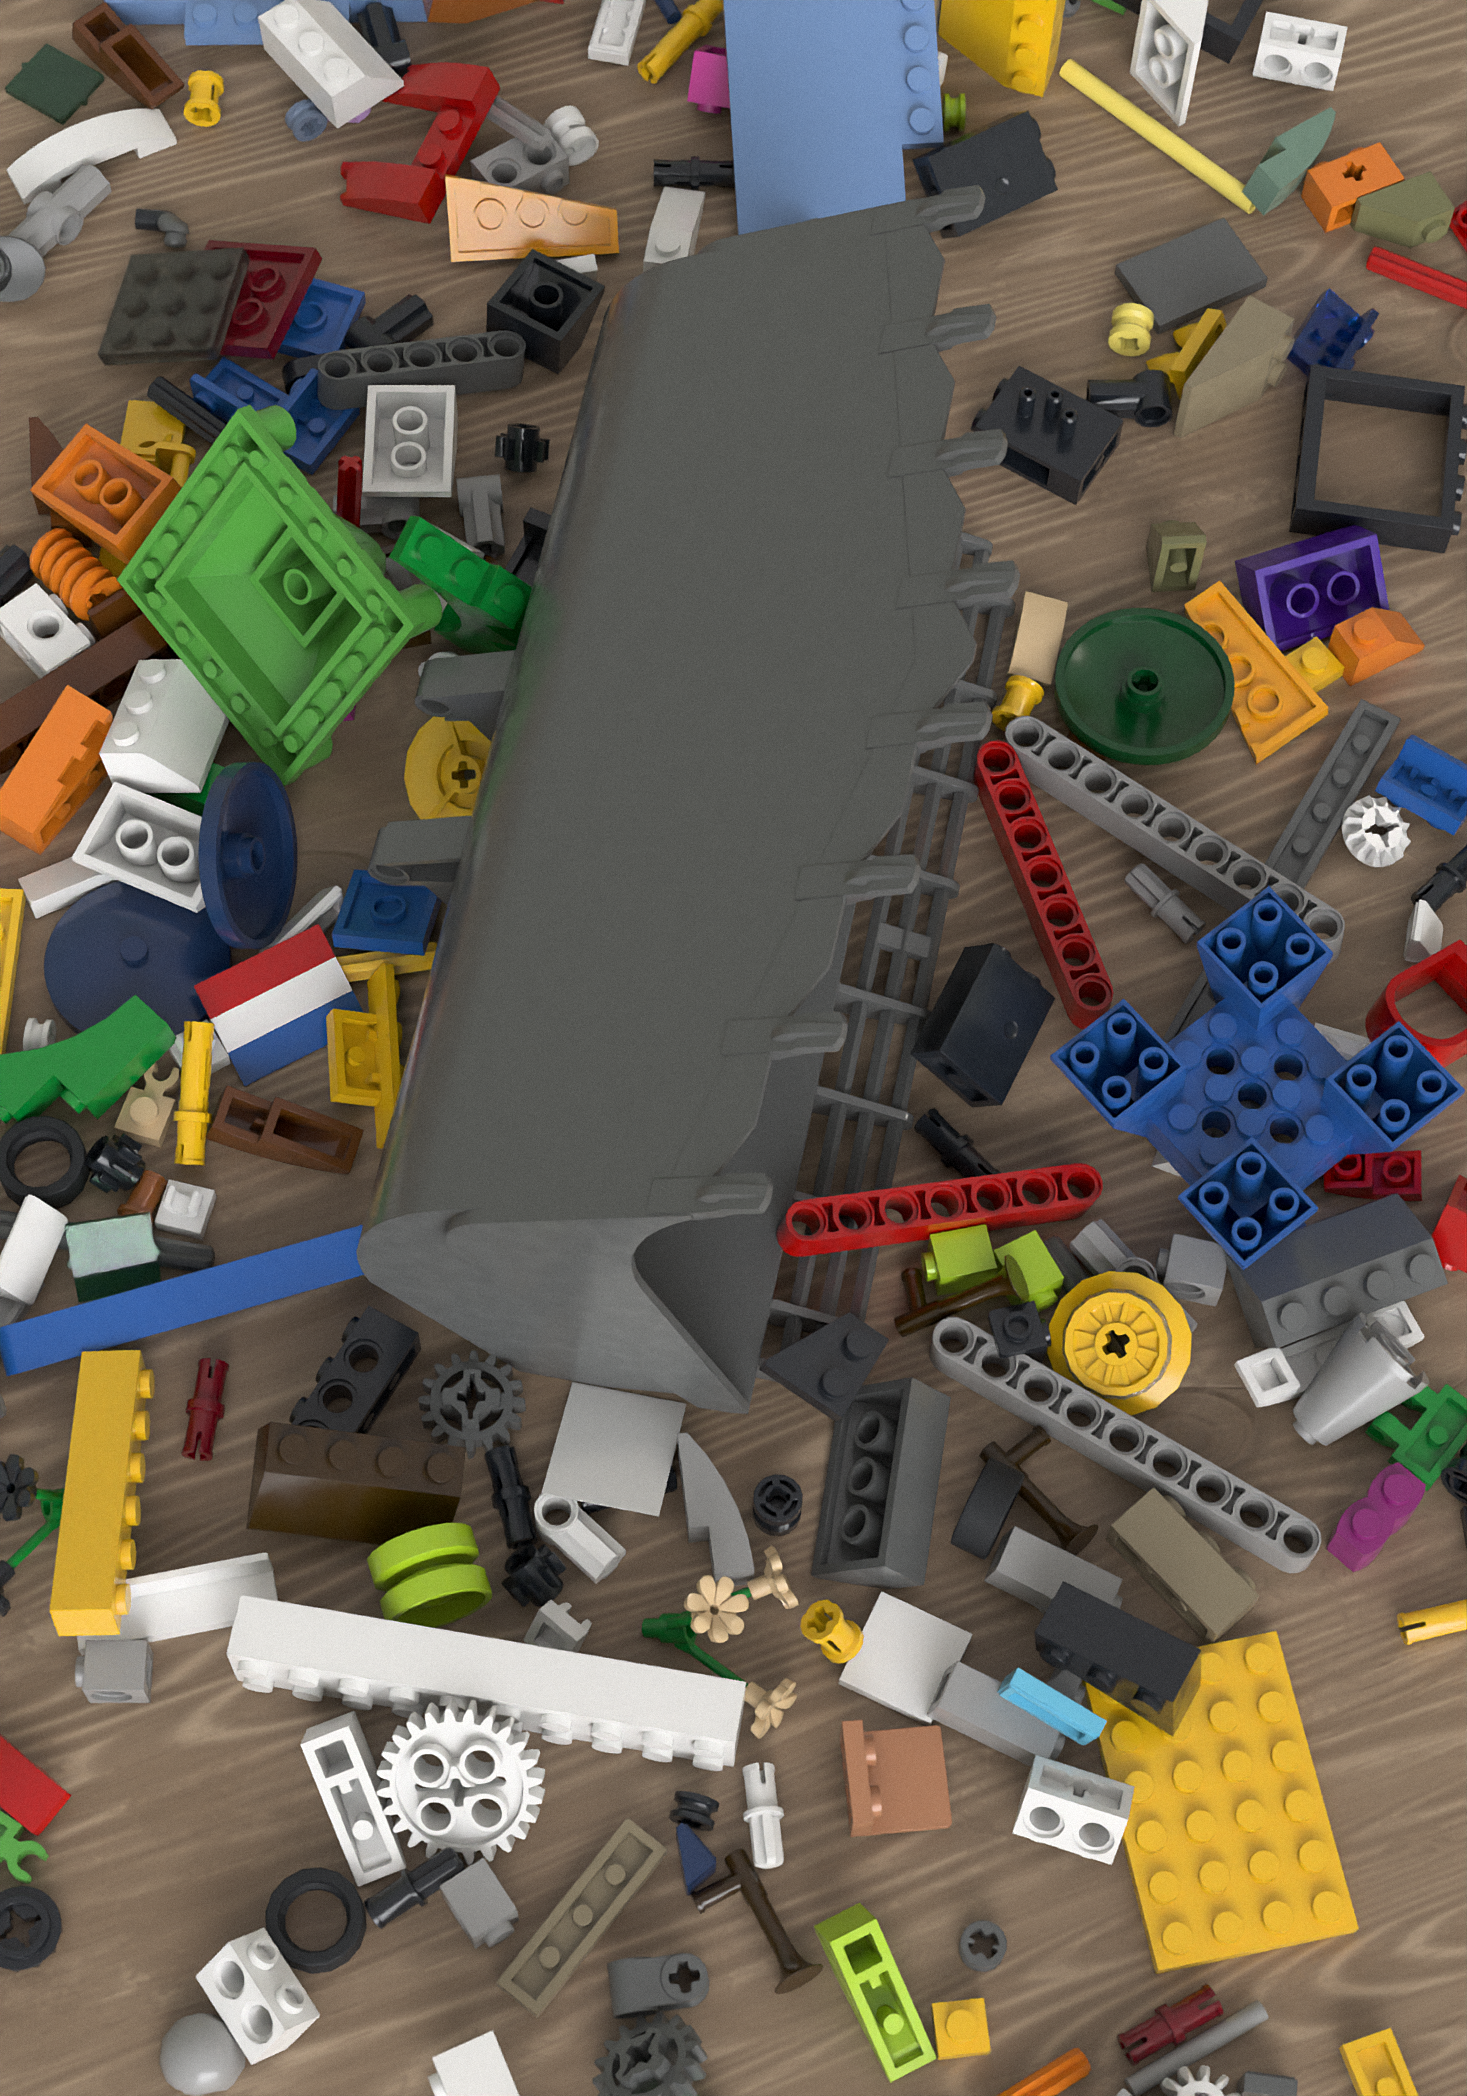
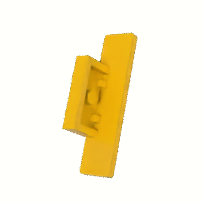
[326,962,404,1149]

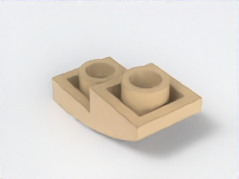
[1006,591,1068,686]

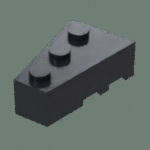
[1034,1581,1201,1737]

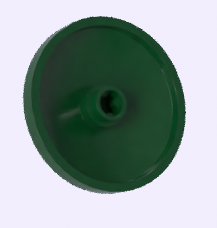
[1054,608,1235,765]

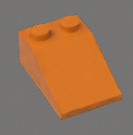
[30,424,181,564]

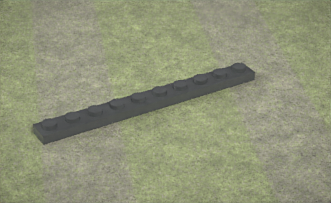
[1162,699,1401,1044]

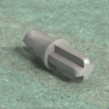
[1125,863,1206,944]

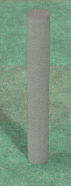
[1124,2000,1268,2096]

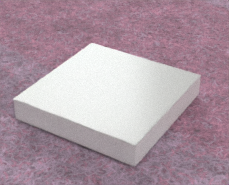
[838,1591,972,1726]

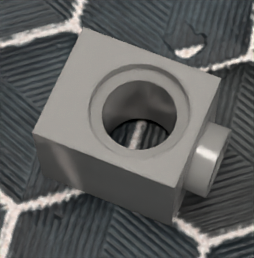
[1155,1234,1228,1307]
[75,1640,154,1703]
[439,1857,519,1949]

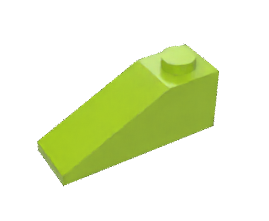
[814,1903,937,2082]

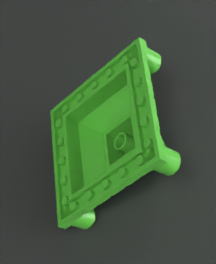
[117,405,442,787]

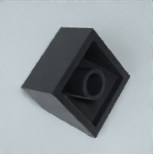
[486,249,605,375]

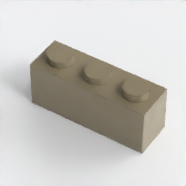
[1106,1487,1259,1645]

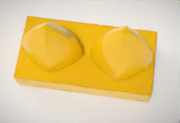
[1146,308,1227,399]

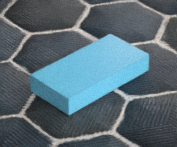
[997,1668,1107,1746]

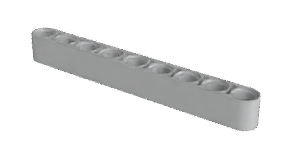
[1005,716,1345,964]
[929,1317,1321,1573]

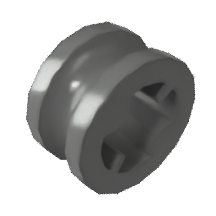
[959,1920,1007,1972]

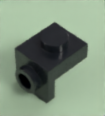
[988,1301,1051,1364]

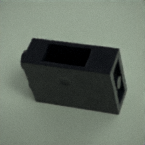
[912,110,1058,238]
[971,366,1124,505]
[910,943,1055,1108]

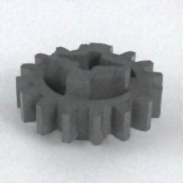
[418,1350,526,1459]
[592,2011,708,2096]

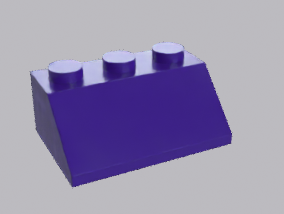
[1235,525,1389,651]

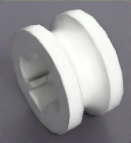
[23,1018,56,1051]

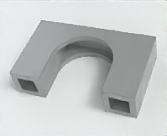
[926,1526,1123,1767]

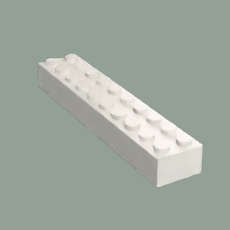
[226,1594,746,1771]

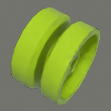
[367,1523,493,1628]

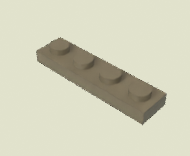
[496,1817,668,2019]

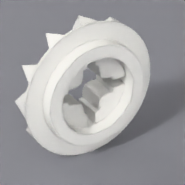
[1342,795,1411,867]

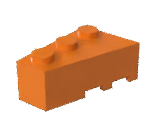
[0,685,113,855]

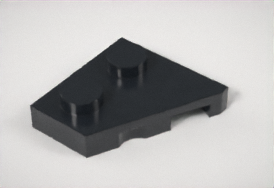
[759,1312,889,1422]

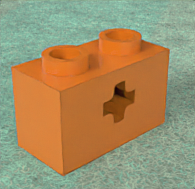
[1301,142,1405,233]

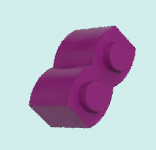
[1326,1462,1426,1572]

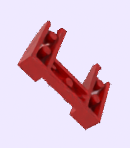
[340,62,501,224]

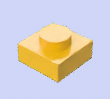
[1285,636,1345,693]
[930,1998,991,2060]

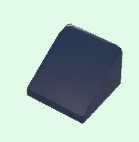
[676,1823,716,1896]

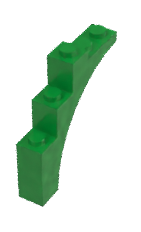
[389,515,532,654]
[0,995,177,1124]

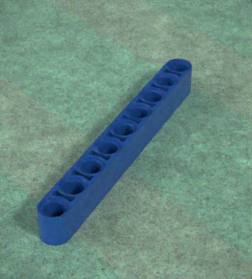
[0,1225,365,1377]

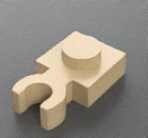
[114,1062,181,1148]

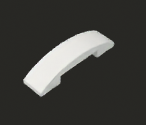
[7,108,177,204]
[1234,1301,1425,1407]

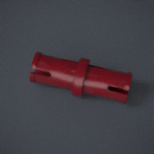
[181,1358,230,1461]
[1116,1984,1224,2066]

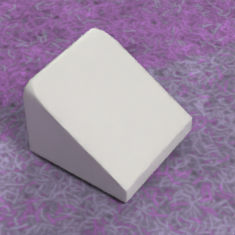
[1403,900,1443,963]

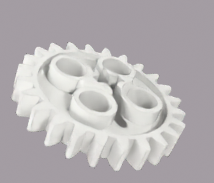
[376,1699,545,1865]

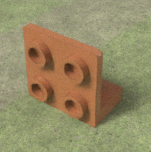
[839,1720,952,1837]

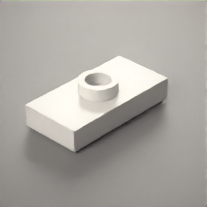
[588,0,646,66]

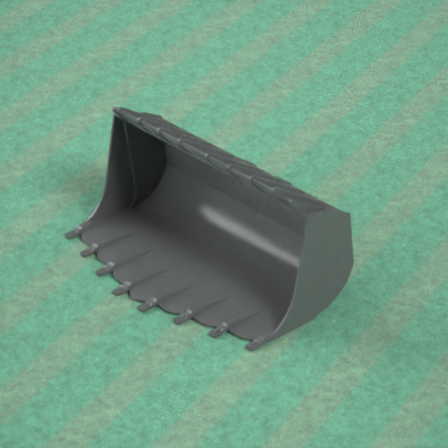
[356,185,1020,1414]

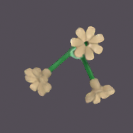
[642,1545,799,1739]

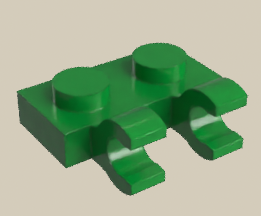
[1365,1383,1467,1491]

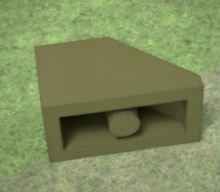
[1350,171,1455,248]
[1146,520,1207,592]

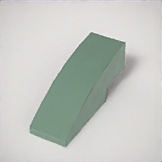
[1242,107,1336,216]

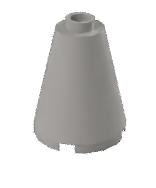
[1292,1312,1430,1446]

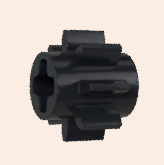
[495,423,550,473]
[85,1133,146,1193]
[501,1544,567,1607]

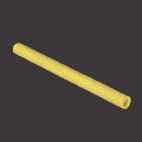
[1059,59,1256,214]

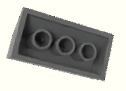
[1224,1193,1448,1348]
[811,1377,951,1589]

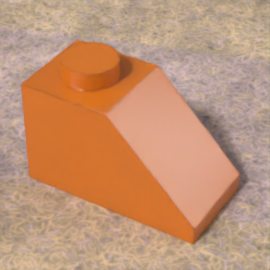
[1328,607,1425,687]

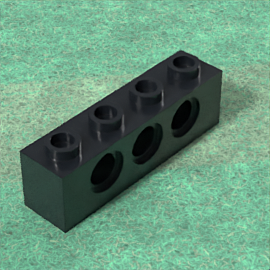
[289,1305,422,1434]

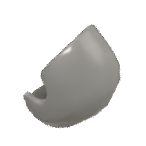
[159,2013,246,2096]

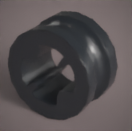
[669,1791,719,1831]

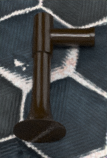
[894,1254,1029,1337]
[979,1425,1098,1556]
[690,1849,824,1994]

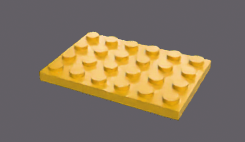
[1082,1631,1359,1974]

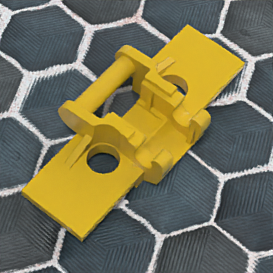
[99,400,196,578]

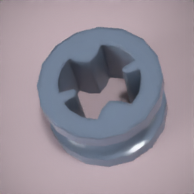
[285,99,327,142]

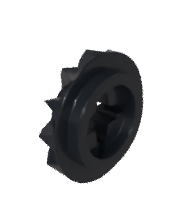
[0,1886,63,1973]

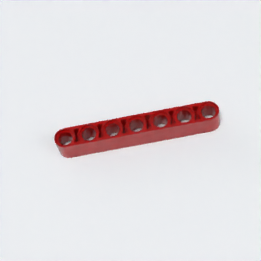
[973,740,1114,1029]
[776,1163,1103,1257]

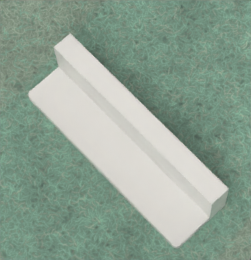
[77,1553,278,1655]

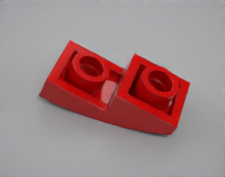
[1324,1150,1422,1201]
[0,1733,72,1837]

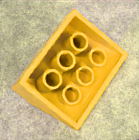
[938,0,1066,97]

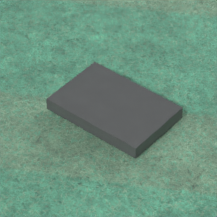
[1115,218,1268,335]

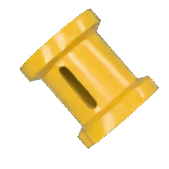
[183,70,224,127]
[992,675,1044,732]
[800,1599,864,1663]

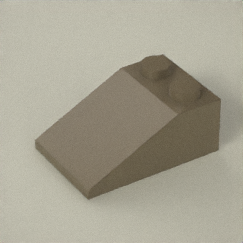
[1173,295,1295,438]

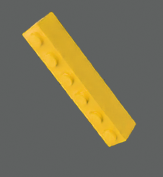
[49,1350,155,1636]

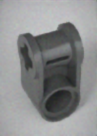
[607,1953,710,2019]

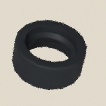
[0,1116,90,1210]
[950,1458,1025,1560]
[265,1867,367,1974]

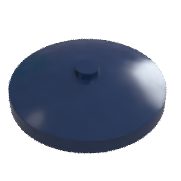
[198,762,297,949]
[44,881,232,1036]

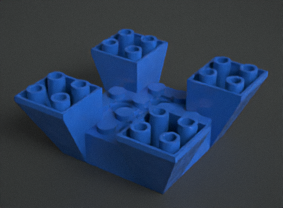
[1050,886,1465,1271]

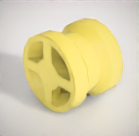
[1108,303,1154,357]

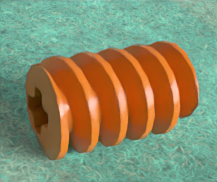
[29,528,123,621]

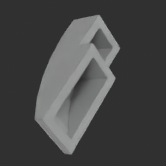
[677,1432,755,1586]

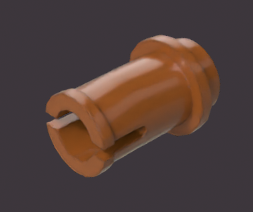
[117,1170,168,1234]

